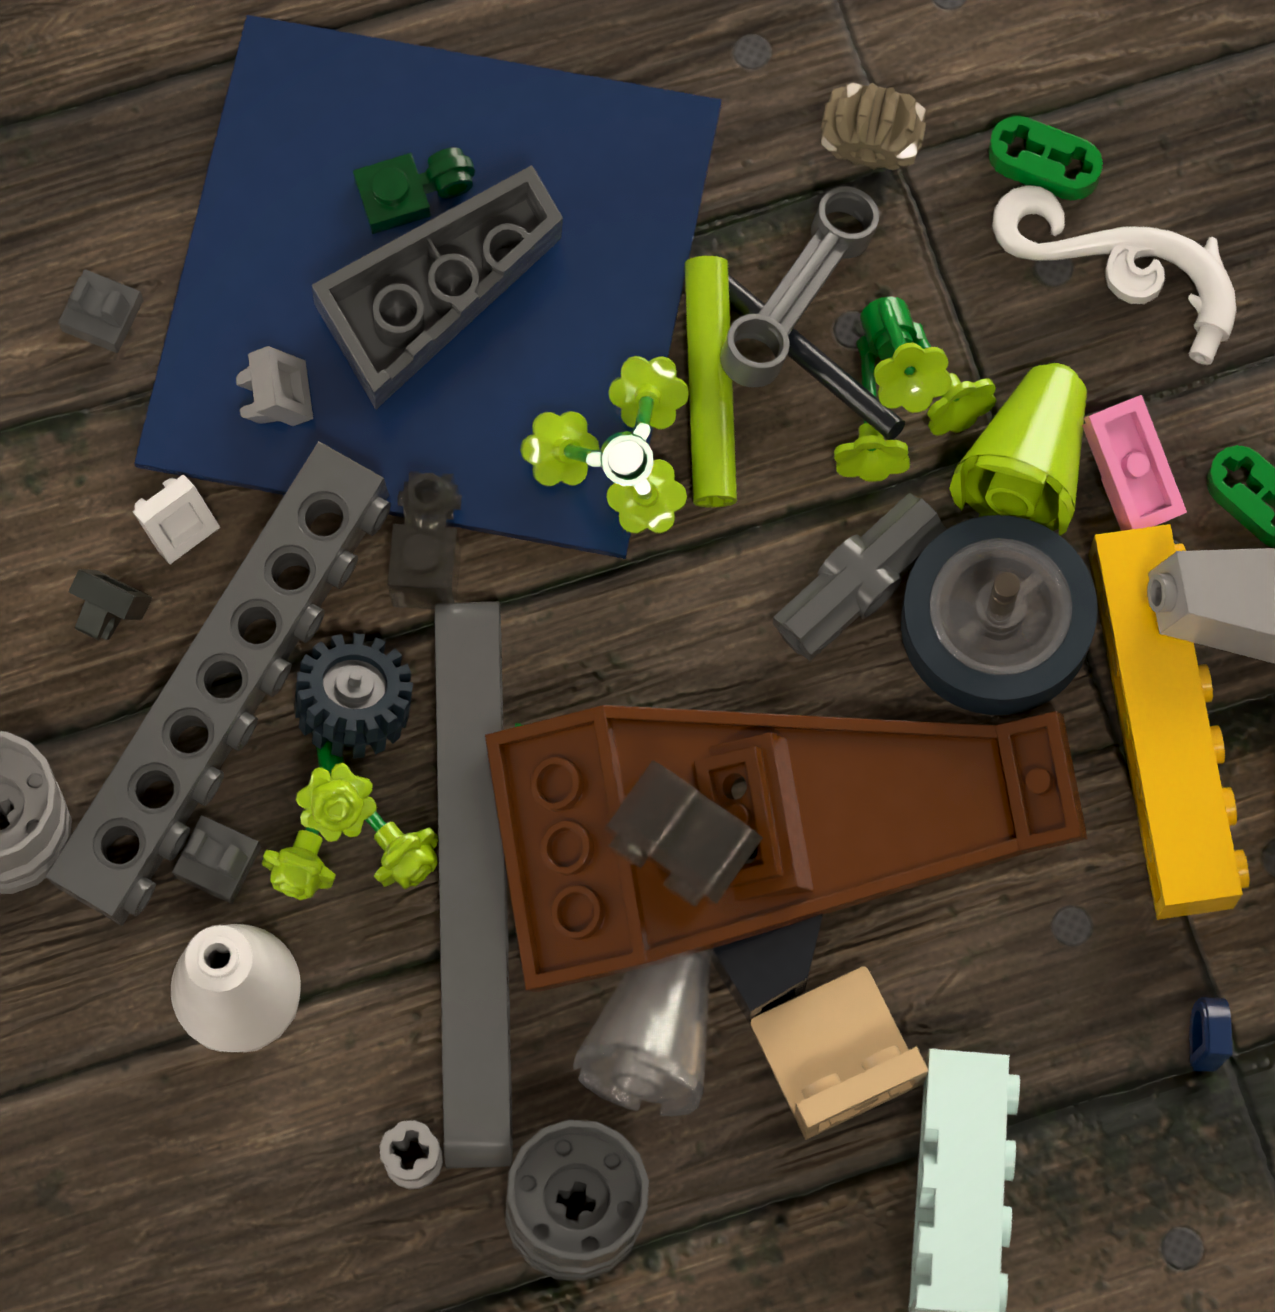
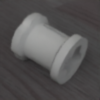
[380,1120,443,1189]

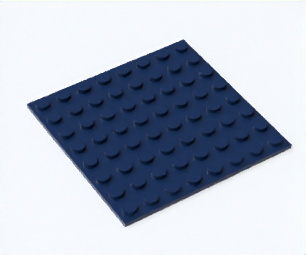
[134,15,722,559]

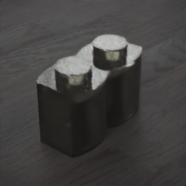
[604,760,763,908]

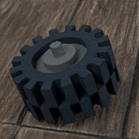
[294,633,413,758]

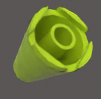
[949,363,1087,536]

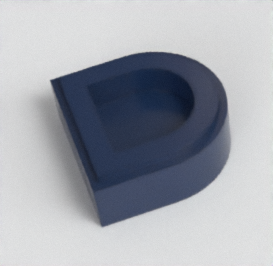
[1189,997,1233,1072]

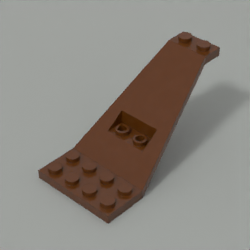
[485,705,1088,992]

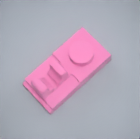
[1082,395,1187,531]

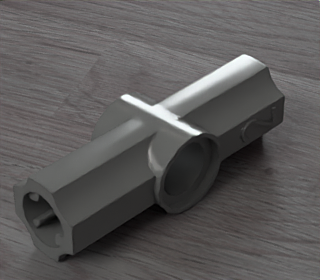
[773,493,947,661]

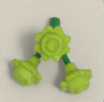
[262,741,439,901]

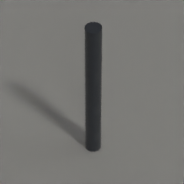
[728,275,905,440]

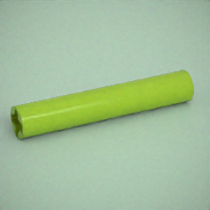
[684,256,737,508]

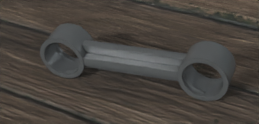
[720,186,879,387]

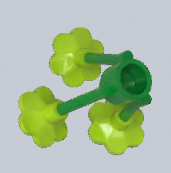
[834,297,996,482]
[520,356,689,534]

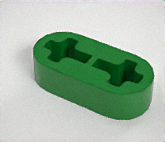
[988,116,1103,201]
[1206,445,1275,548]

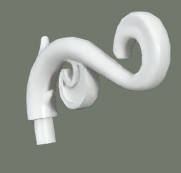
[992,185,1236,365]

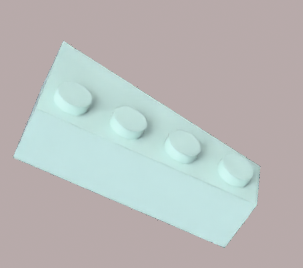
[909,1049,1020,1312]

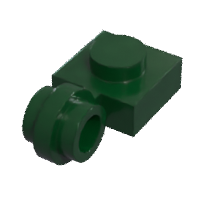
[352,148,476,234]

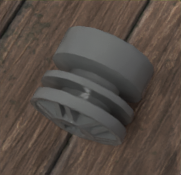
[505,1120,649,1281]

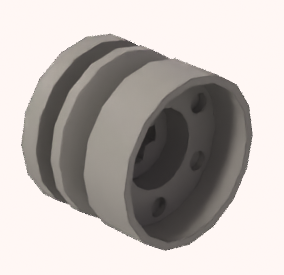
[0,731,72,894]

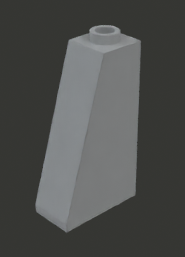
[1147,548,1275,664]

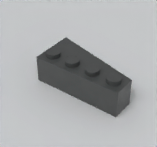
[312,165,563,410]

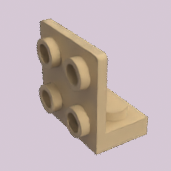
[750,967,929,1140]

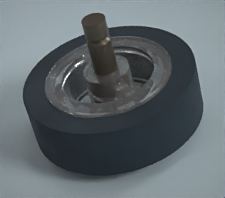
[901,515,1098,715]

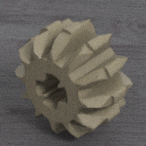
[821,83,926,170]

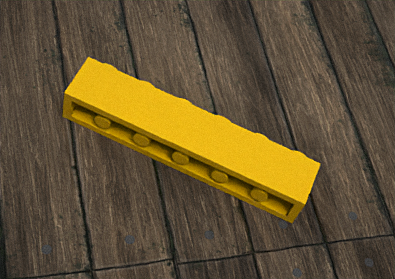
[1088,524,1249,920]

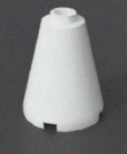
[171,924,301,1053]

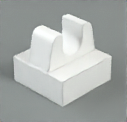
[133,474,221,564]

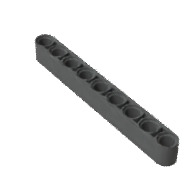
[435,601,513,1169]

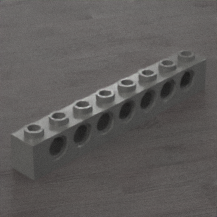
[46,441,391,926]

